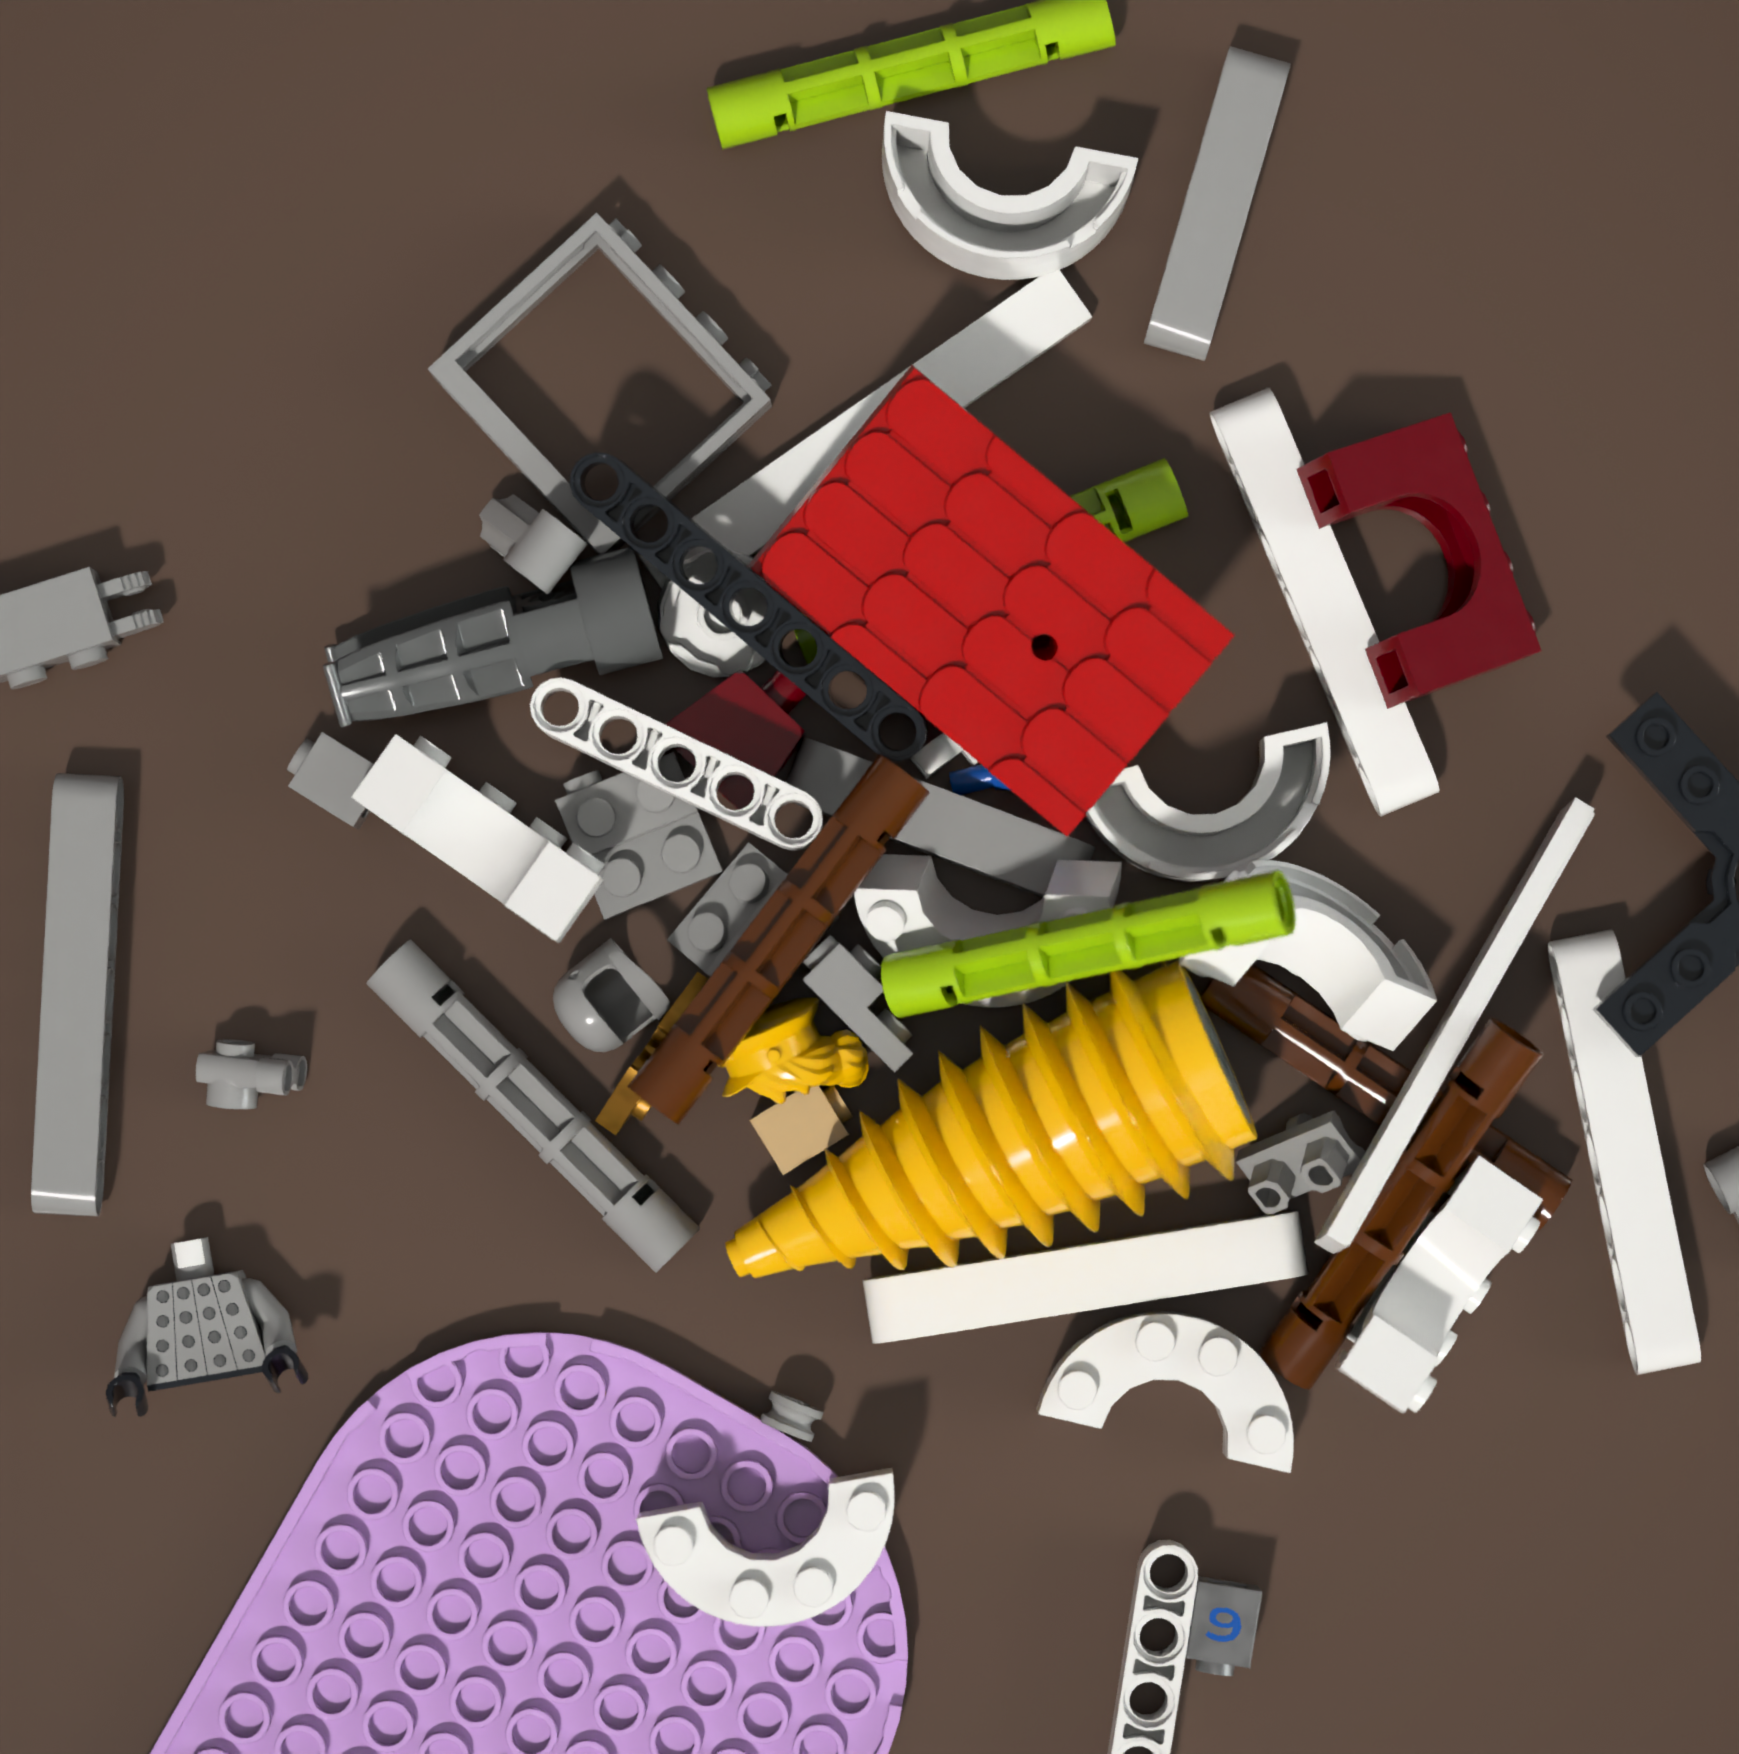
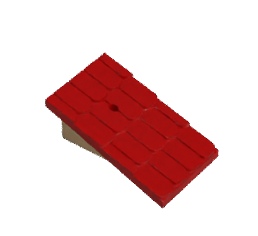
[749,365,1235,837]

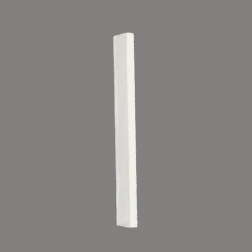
[639,270,1092,589]
[1314,797,1595,1254]

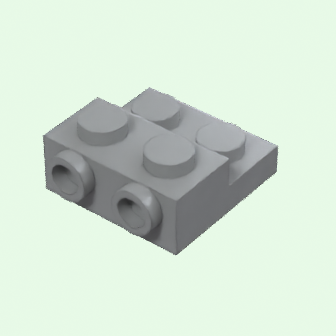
[555,752,723,920]
[803,935,913,1072]

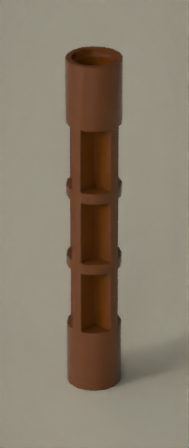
[627,754,930,1125]
[1200,964,1573,1232]
[1258,1018,1544,1390]

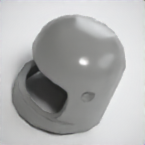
[553,938,671,1052]

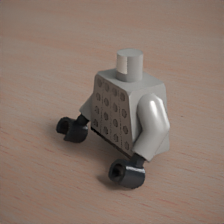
[106,1237,308,1417]

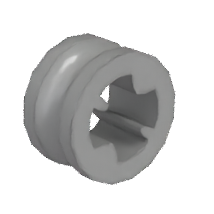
[760,1390,824,1442]

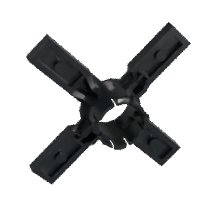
[1593,692,1739,1057]

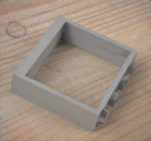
[428,212,772,555]

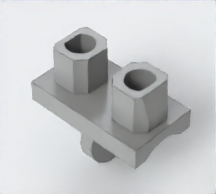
[1235,1110,1365,1215]

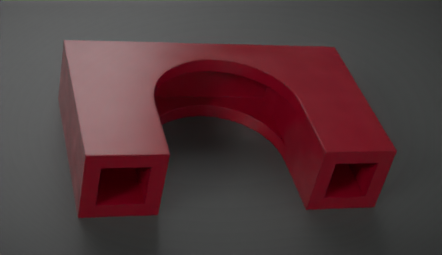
[1296,412,1542,709]

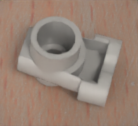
[196,1039,307,1109]

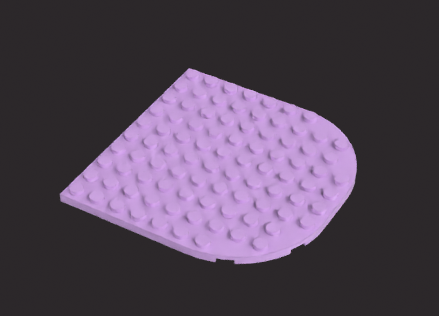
[150,1332,908,1754]

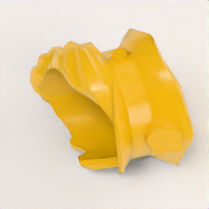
[719,998,869,1104]

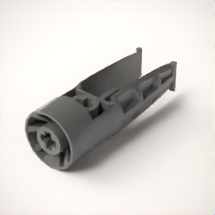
[322,546,663,727]

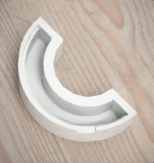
[882,111,1138,280]
[1085,723,1330,882]
[351,734,605,944]
[854,854,1121,1007]
[1179,860,1437,1051]
[1335,1156,1543,1413]
[1036,1311,1294,1473]
[636,1467,894,1627]

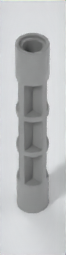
[366,939,700,1273]

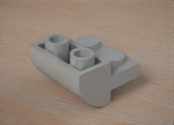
[667,842,840,977]

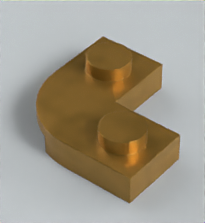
[595,972,708,1135]

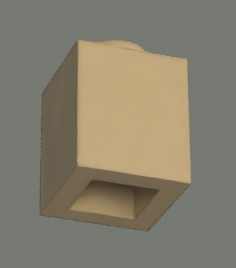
[750,1085,853,1175]

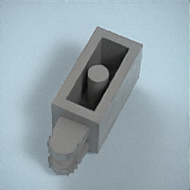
[0,567,164,689]

